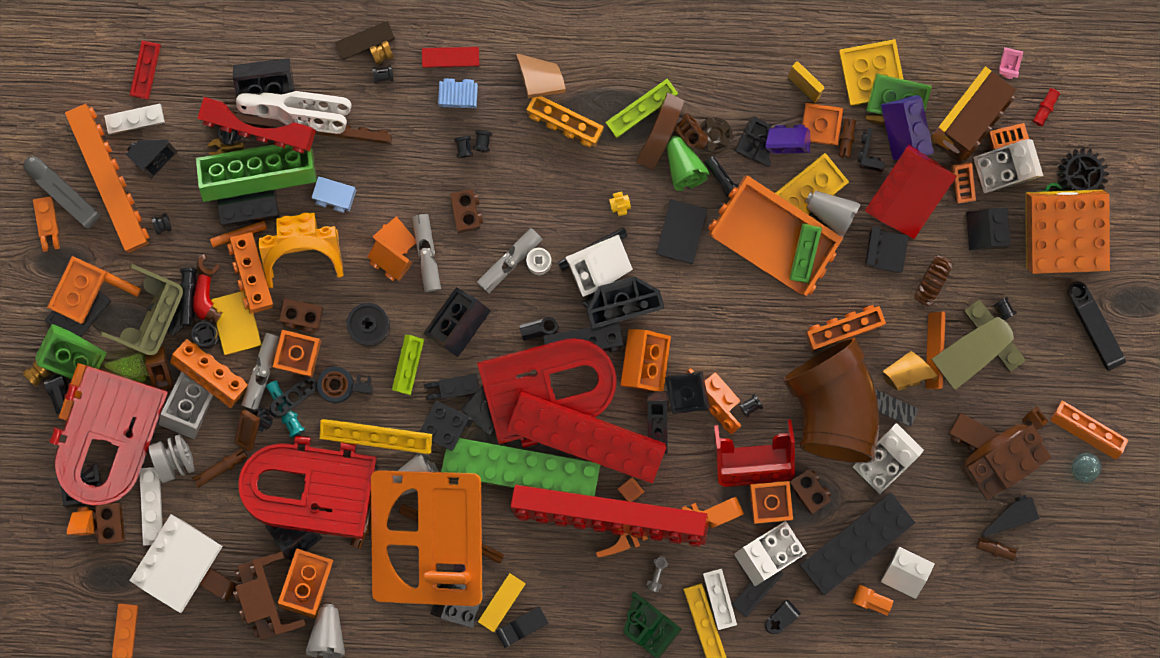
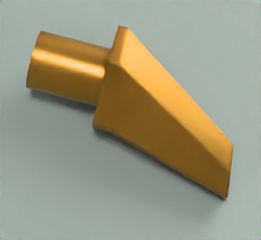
[866,115,885,126]

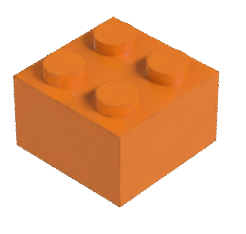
[273,330,322,377]
[749,481,793,524]

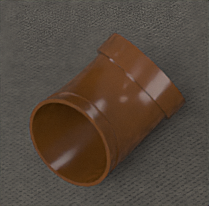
[783,338,879,463]

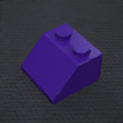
[766,125,810,154]

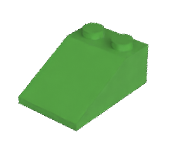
[35,324,107,379]

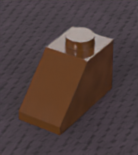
[145,347,174,391]

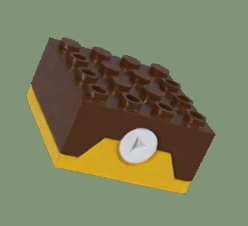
[931,66,1016,163]

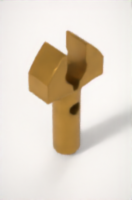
[208,139,245,155]

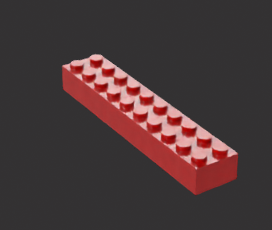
[511,485,709,547]

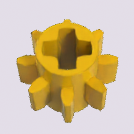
[609,192,631,216]

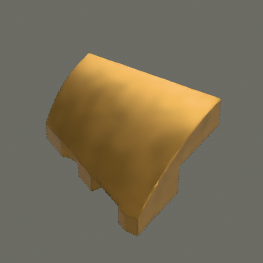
[883,351,938,391]

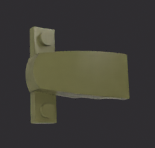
[931,299,1026,390]

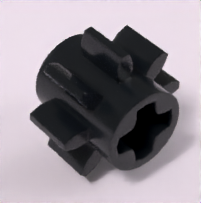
[217,127,241,145]
[251,407,273,432]

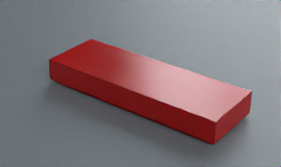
[129,40,161,100]
[422,47,479,68]

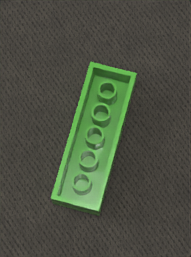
[196,145,317,202]

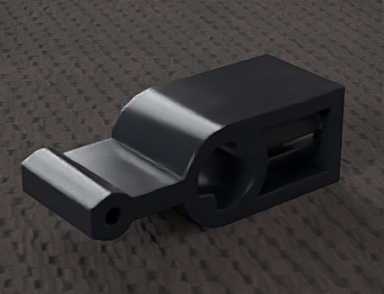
[495,606,548,648]

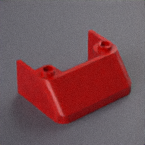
[714,419,795,487]

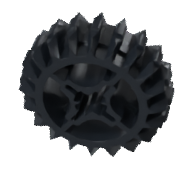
[1057,148,1109,191]

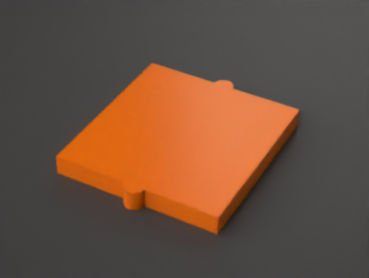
[372,216,416,255]

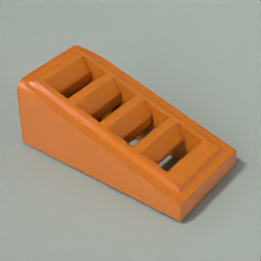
[987,123,1029,151]
[951,162,976,204]

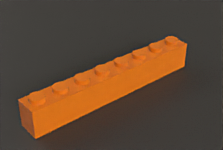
[65,103,150,253]

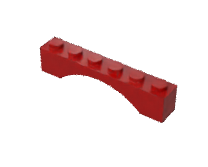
[197,97,316,153]

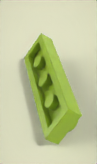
[605,79,678,139]

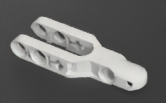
[236,91,352,134]

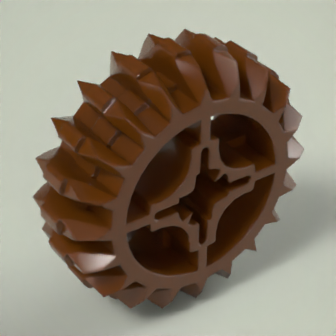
[914,255,952,306]

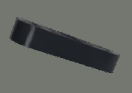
[269,377,317,418]

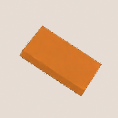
[47,256,108,324]

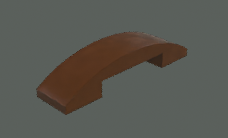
[636,92,685,170]

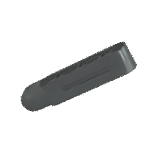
[23,156,102,230]

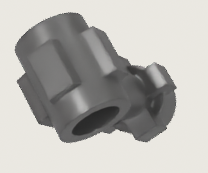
[647,556,668,592]

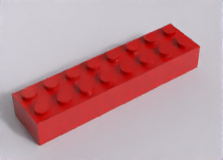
[507,391,666,484]

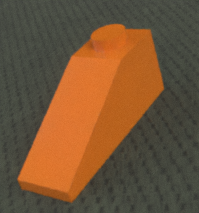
[67,507,97,536]

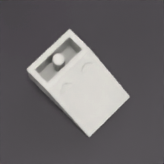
[973,139,1043,193]
[566,235,633,297]
[853,423,924,494]
[734,521,807,586]

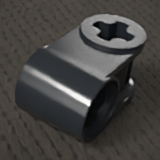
[765,599,801,634]

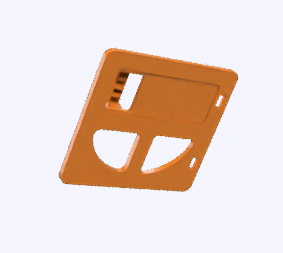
[371,470,482,606]

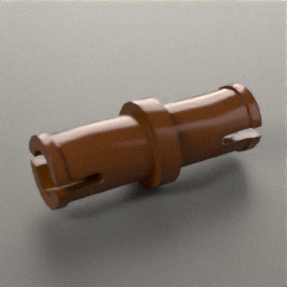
[838,118,856,159]
[976,537,1017,561]

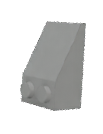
[159,371,213,439]

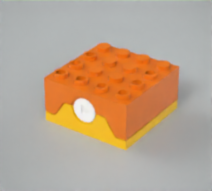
[1025,190,1110,274]

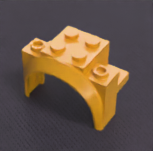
[259,213,343,288]

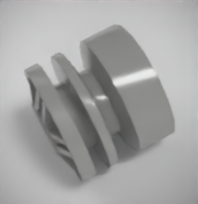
[149,434,195,483]

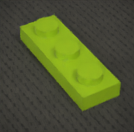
[392,334,424,395]

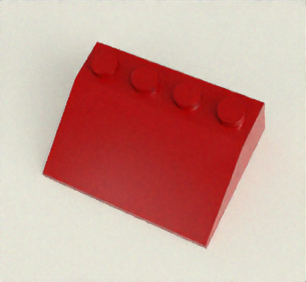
[865,145,957,239]

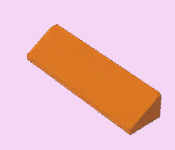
[926,312,945,390]
[1050,400,1128,460]

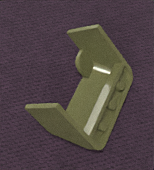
[100,264,183,355]

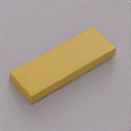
[478,573,526,632]

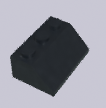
[233,58,295,109]
[126,140,178,179]
[218,189,280,228]
[423,287,491,357]

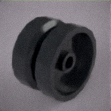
[346,303,391,347]

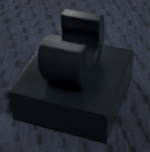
[352,374,374,395]

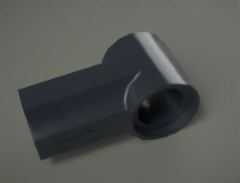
[520,317,559,341]
[43,374,68,414]

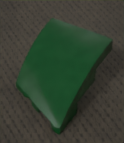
[623,591,682,658]

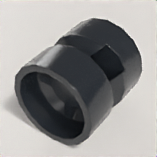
[191,321,220,349]

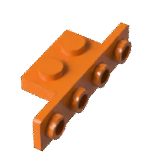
[685,368,741,435]

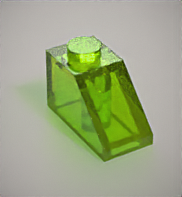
[104,352,149,382]

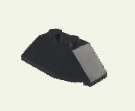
[587,276,665,329]

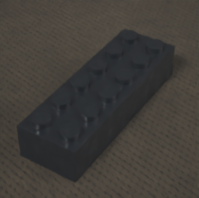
[799,493,915,596]

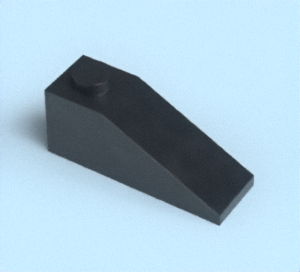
[647,391,668,454]
[980,495,1039,537]

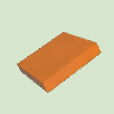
[802,103,843,146]

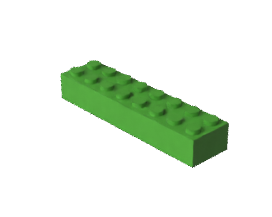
[442,438,600,496]

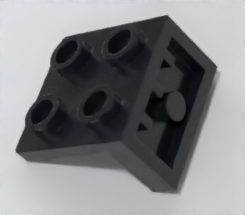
[865,227,908,273]
[420,401,473,451]
[266,525,323,561]
[430,584,485,628]

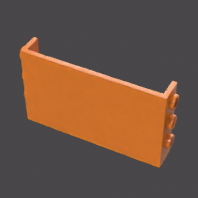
[708,176,843,296]

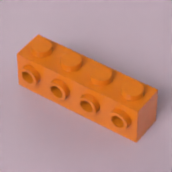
[227,232,273,314]
[805,305,886,352]
[170,339,248,408]

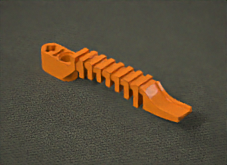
[596,497,744,557]

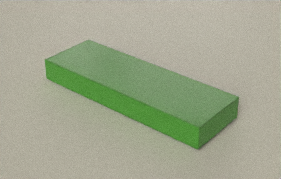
[789,223,822,283]

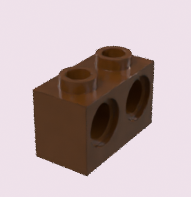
[450,189,483,233]
[280,298,324,333]
[790,469,831,514]
[93,503,125,544]

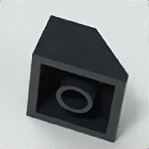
[966,208,1011,251]

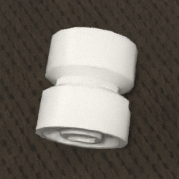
[526,248,552,276]

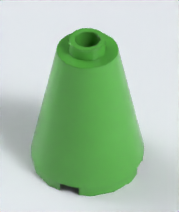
[666,136,710,191]

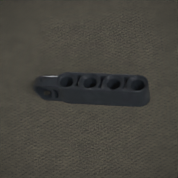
[1067,281,1126,371]

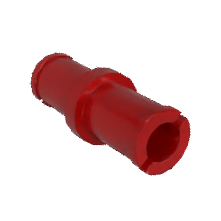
[1032,88,1061,127]

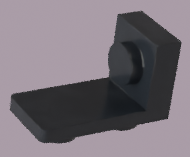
[857,128,885,172]

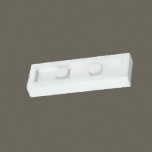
[104,104,165,135]
[703,569,737,630]

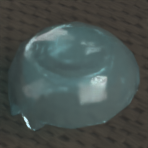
[1072,452,1102,483]

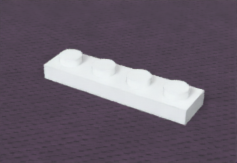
[140,467,163,546]

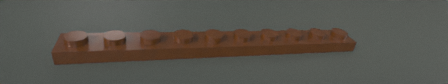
[231,110,392,145]

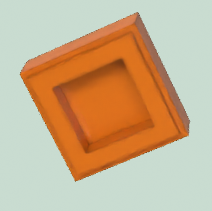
[618,477,644,502]

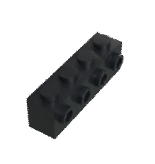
[543,322,623,352]

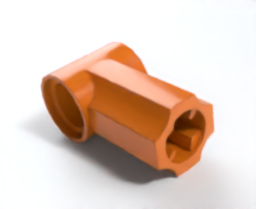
[852,585,893,616]

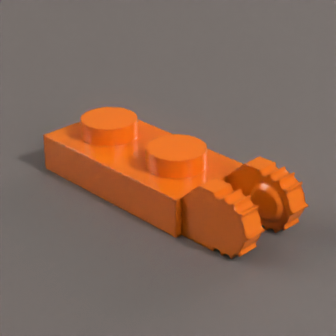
[33,196,60,252]

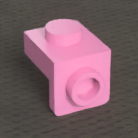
[999,47,1023,79]

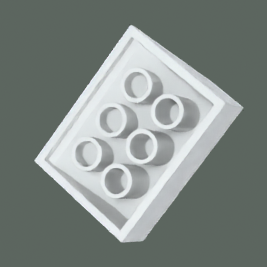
[129,514,223,613]

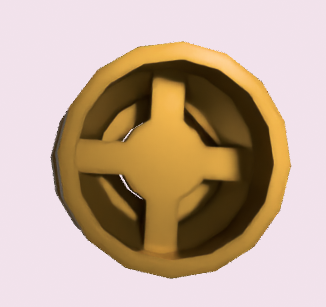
[370,41,394,65]
[23,361,50,387]

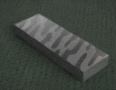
[875,389,919,427]

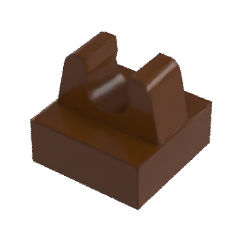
[1022,406,1048,430]

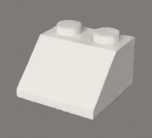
[881,547,934,599]

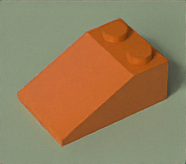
[278,548,333,619]

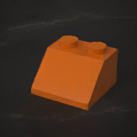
[367,237,413,281]

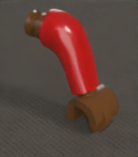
[193,254,223,324]

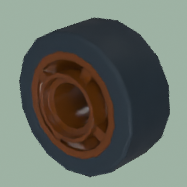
[317,366,354,404]

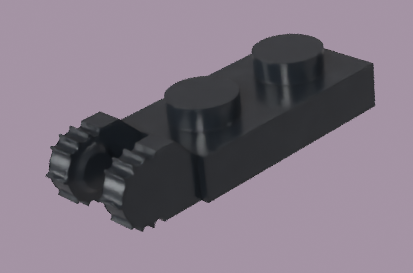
[424,374,479,400]

